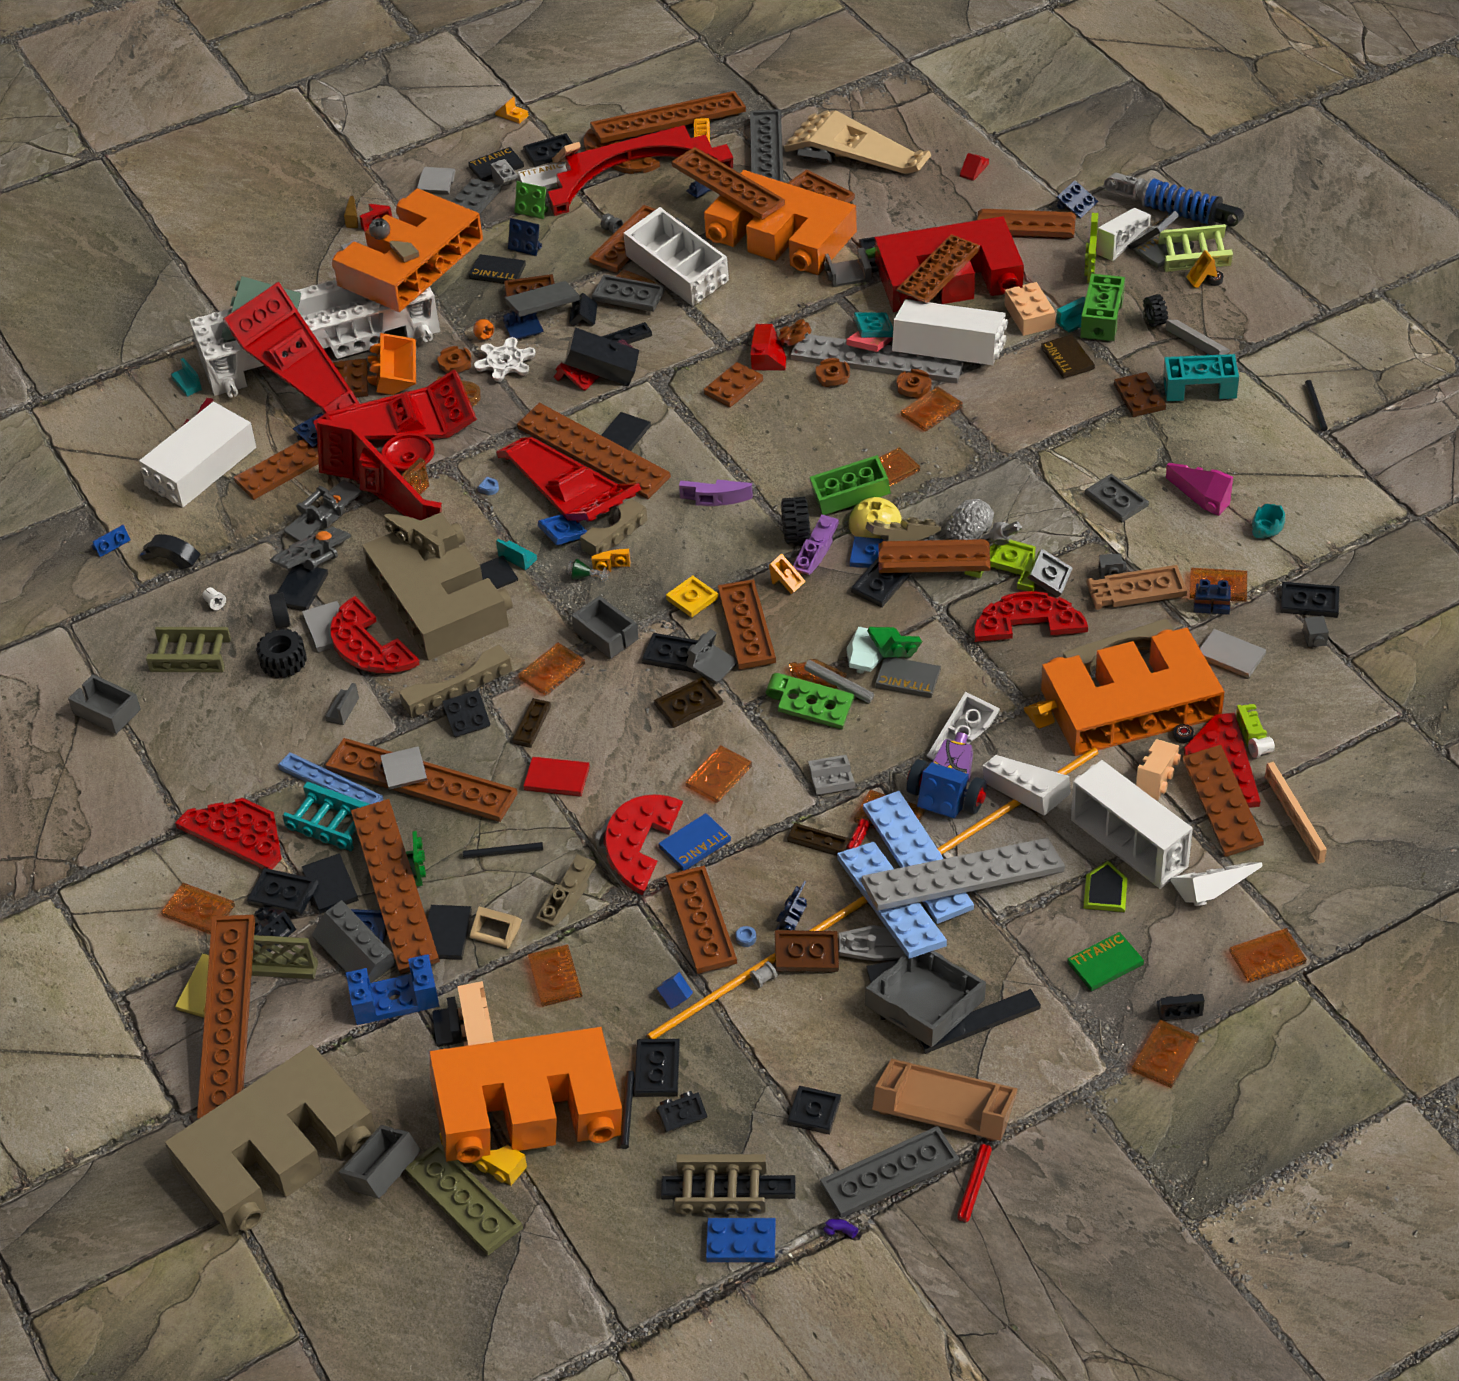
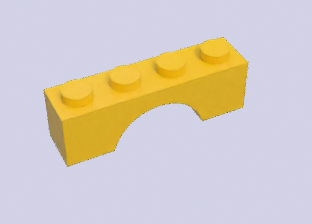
[439,1132,527,1186]

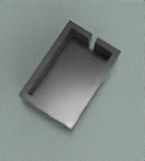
[572,596,639,659]
[68,674,141,734]
[339,1125,421,1199]

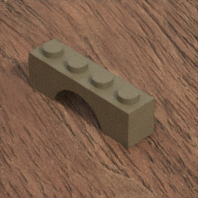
[580,498,647,556]

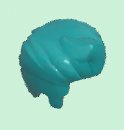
[1252,504,1285,538]

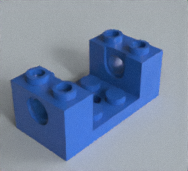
[346,954,440,1025]

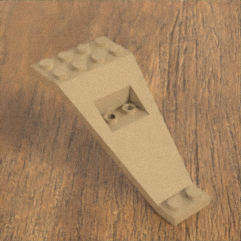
[784,110,931,174]

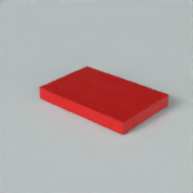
[524,756,590,796]

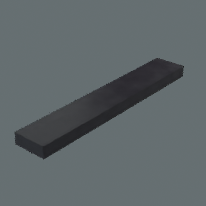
[916,989,1041,1054]
[661,1175,796,1200]

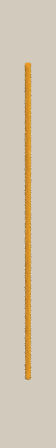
[647,748,1098,1039]

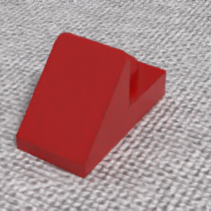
[960,153,989,181]
[359,204,392,232]

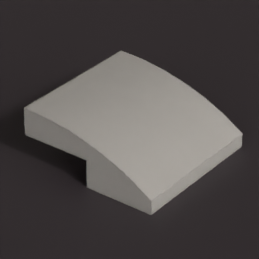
[418,167,456,194]
[380,746,427,790]
[808,755,855,795]

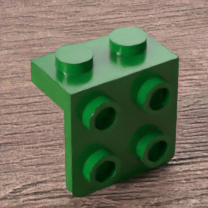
[867,627,923,657]
[406,831,426,886]

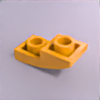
[591,549,631,572]

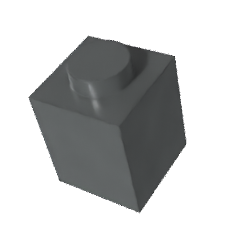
[1303,616,1329,647]

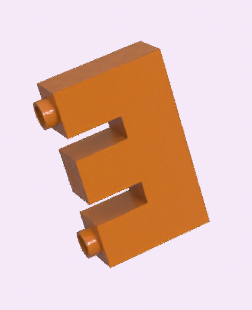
[704,170,857,275]
[332,188,483,312]
[1041,627,1225,756]
[429,1027,622,1163]

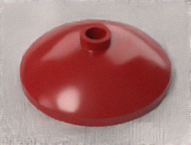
[382,433,435,471]

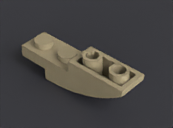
[384,514,446,559]
[866,517,941,541]
[536,854,596,927]

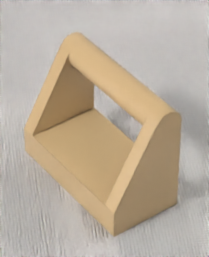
[470,906,522,949]

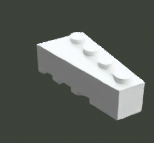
[1096,208,1151,261]
[982,755,1071,816]

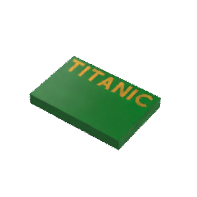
[1067,932,1144,992]

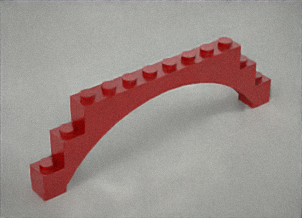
[548,125,734,216]

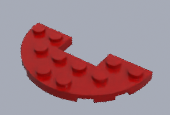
[975,591,1088,642]
[331,596,420,673]
[604,794,683,895]

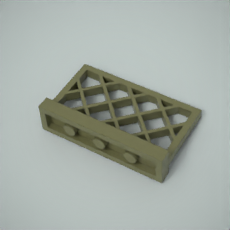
[251,935,318,979]

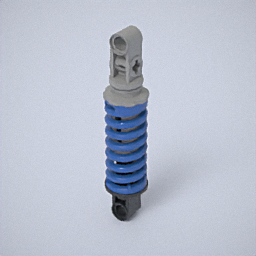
[1104,173,1244,227]

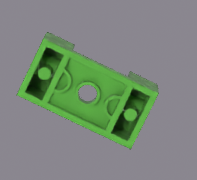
[1080,273,1125,341]

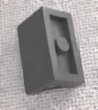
[325,683,359,725]

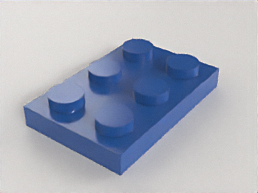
[706,1218,776,1262]

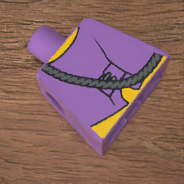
[933,732,973,782]

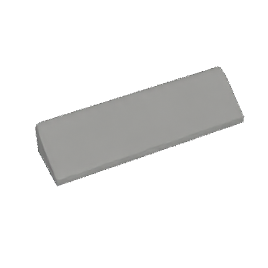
[1166,320,1230,355]

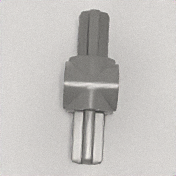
[981,521,1022,545]

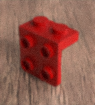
[553,362,600,391]

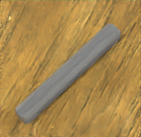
[804,660,874,703]

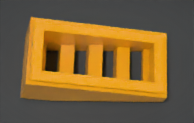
[694,118,710,142]

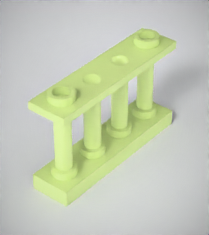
[1158,224,1233,272]

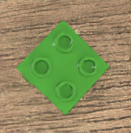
[514,181,549,219]

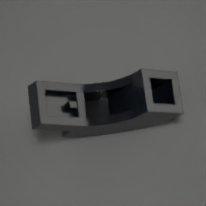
[139,534,201,569]

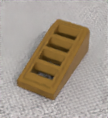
[344,196,359,228]

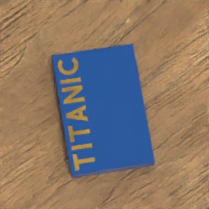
[659,813,731,871]

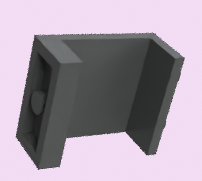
[823,248,872,287]

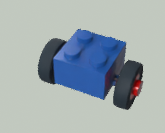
[906,759,987,818]

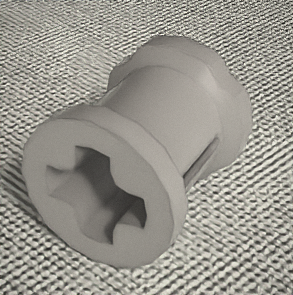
[750,961,777,988]

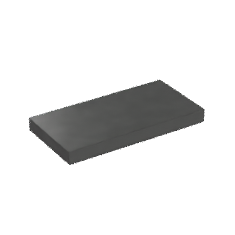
[592,274,665,312]
[505,281,580,317]

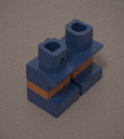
[1193,579,1231,615]

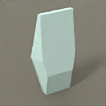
[846,627,884,674]

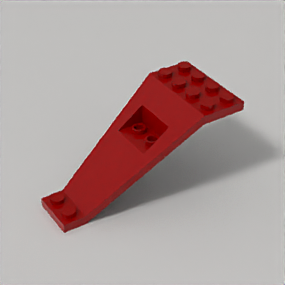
[223,282,360,413]
[313,369,477,439]
[317,418,442,521]
[496,437,642,522]

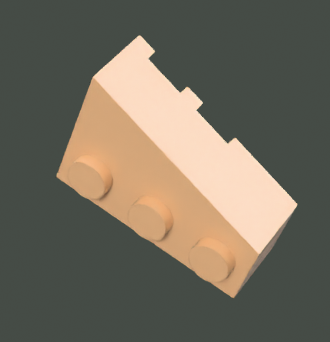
[1136,739,1181,800]
[457,981,494,1046]

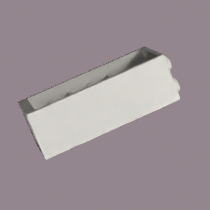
[624,207,729,306]
[892,299,1008,365]
[139,401,256,508]
[1071,760,1193,889]

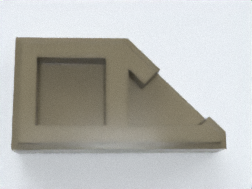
[390,241,419,262]

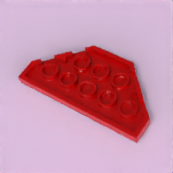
[1184,713,1261,808]
[175,798,282,870]

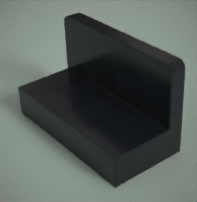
[569,293,598,326]
[432,996,462,1047]

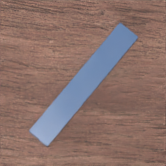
[278,753,383,804]

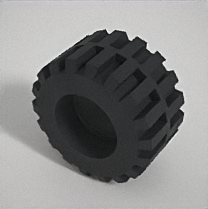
[781,496,810,544]
[256,629,307,678]

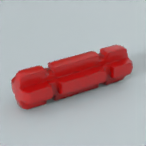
[847,818,870,850]

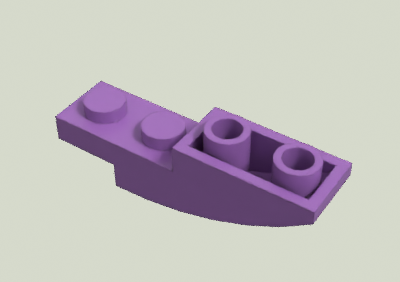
[679,479,753,506]
[793,514,839,575]

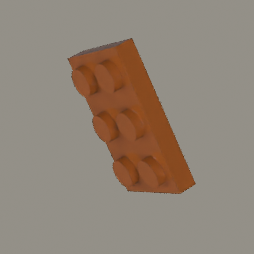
[704,362,763,408]

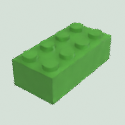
[810,455,891,515]

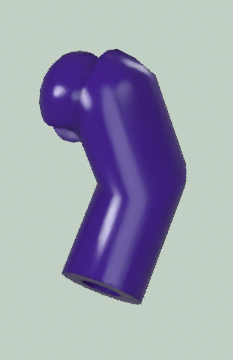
[823,1219,859,1238]

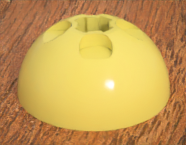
[849,497,902,539]

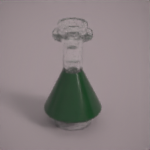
[567,559,610,582]

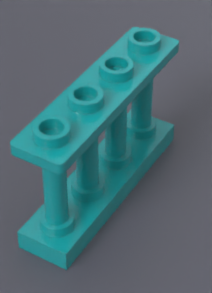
[282,781,370,851]

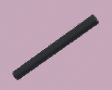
[1305,380,1328,431]
[463,842,543,859]
[620,1071,634,1149]

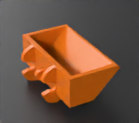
[367,333,416,395]

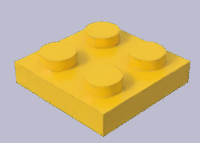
[666,575,718,618]

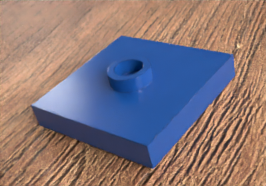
[538,514,587,545]
[850,537,884,568]

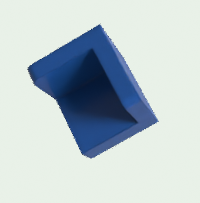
[657,972,693,1009]

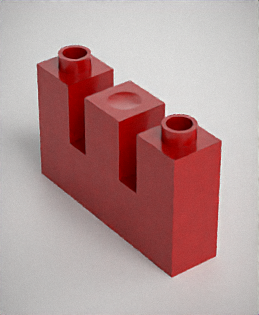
[875,216,1024,312]

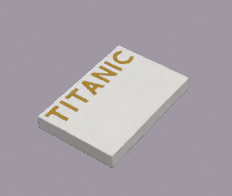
[518,162,567,190]

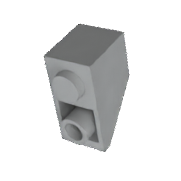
[491,159,518,187]

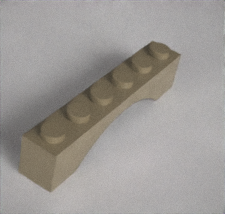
[1063,618,1174,675]
[399,645,512,718]

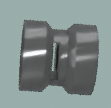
[601,213,623,233]

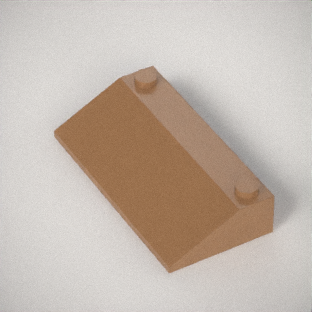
[872,1059,1018,1141]

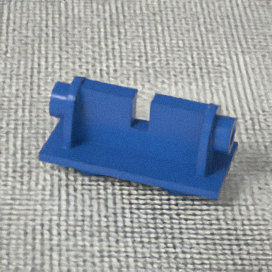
[91,525,131,557]

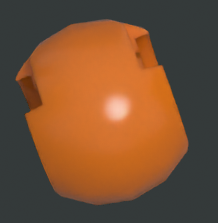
[473,319,494,340]

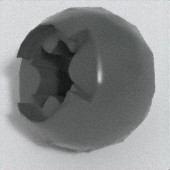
[369,218,390,240]

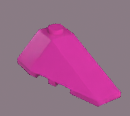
[1166,463,1233,516]

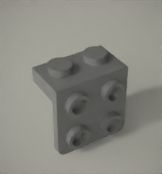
[686,629,737,684]

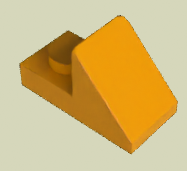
[495,97,529,124]
[1186,250,1217,288]
[769,554,806,594]
[1024,700,1057,729]

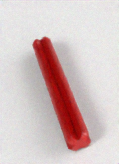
[957,1144,992,1223]

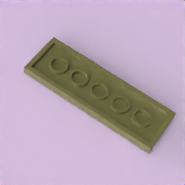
[405,1142,523,1256]

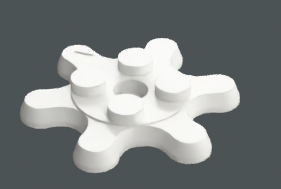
[474,337,536,382]

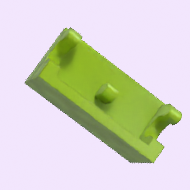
[1236,704,1267,747]

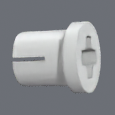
[202,587,226,610]
[1248,737,1275,758]

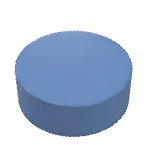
[736,926,757,947]

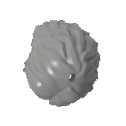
[945,499,994,540]

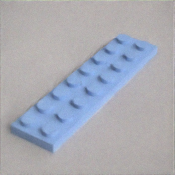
[863,791,974,924]
[837,842,947,959]

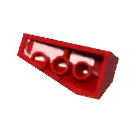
[751,324,786,371]

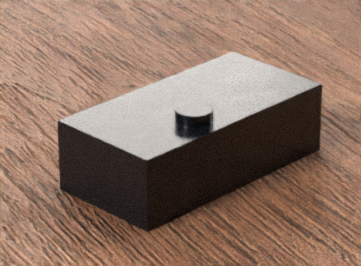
[564,327,639,386]

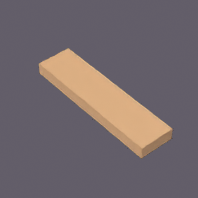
[552,142,581,163]

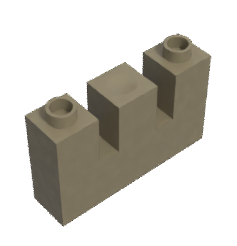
[362,512,513,660]
[165,1044,376,1236]

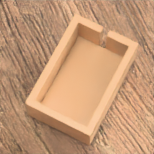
[1005,282,1056,336]

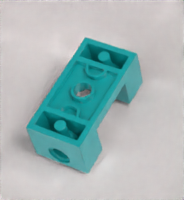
[1163,354,1239,401]

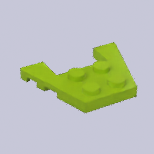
[1084,213,1098,283]
[965,539,1036,591]

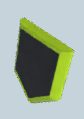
[1083,861,1127,912]

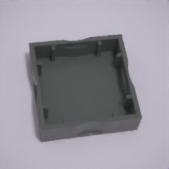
[865,951,986,1047]

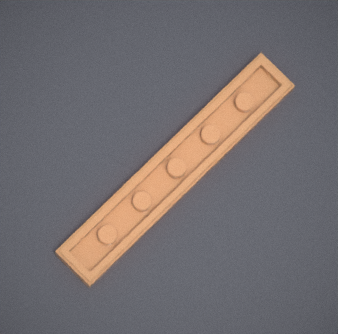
[1265,761,1327,864]

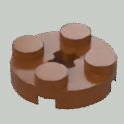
[778,319,812,346]
[437,346,472,374]
[816,358,850,387]
[897,369,932,399]

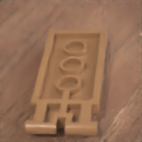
[1086,565,1187,610]

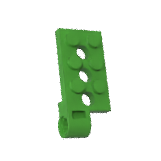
[766,673,854,730]

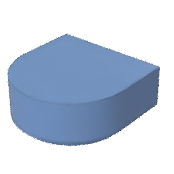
[477,477,499,495]

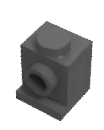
[1098,553,1127,579]

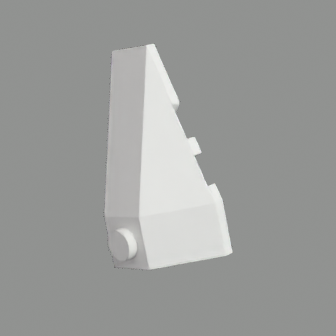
[927,692,1000,761]
[1170,862,1262,906]

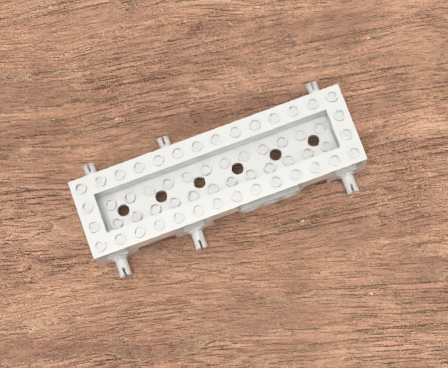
[190,280,440,397]

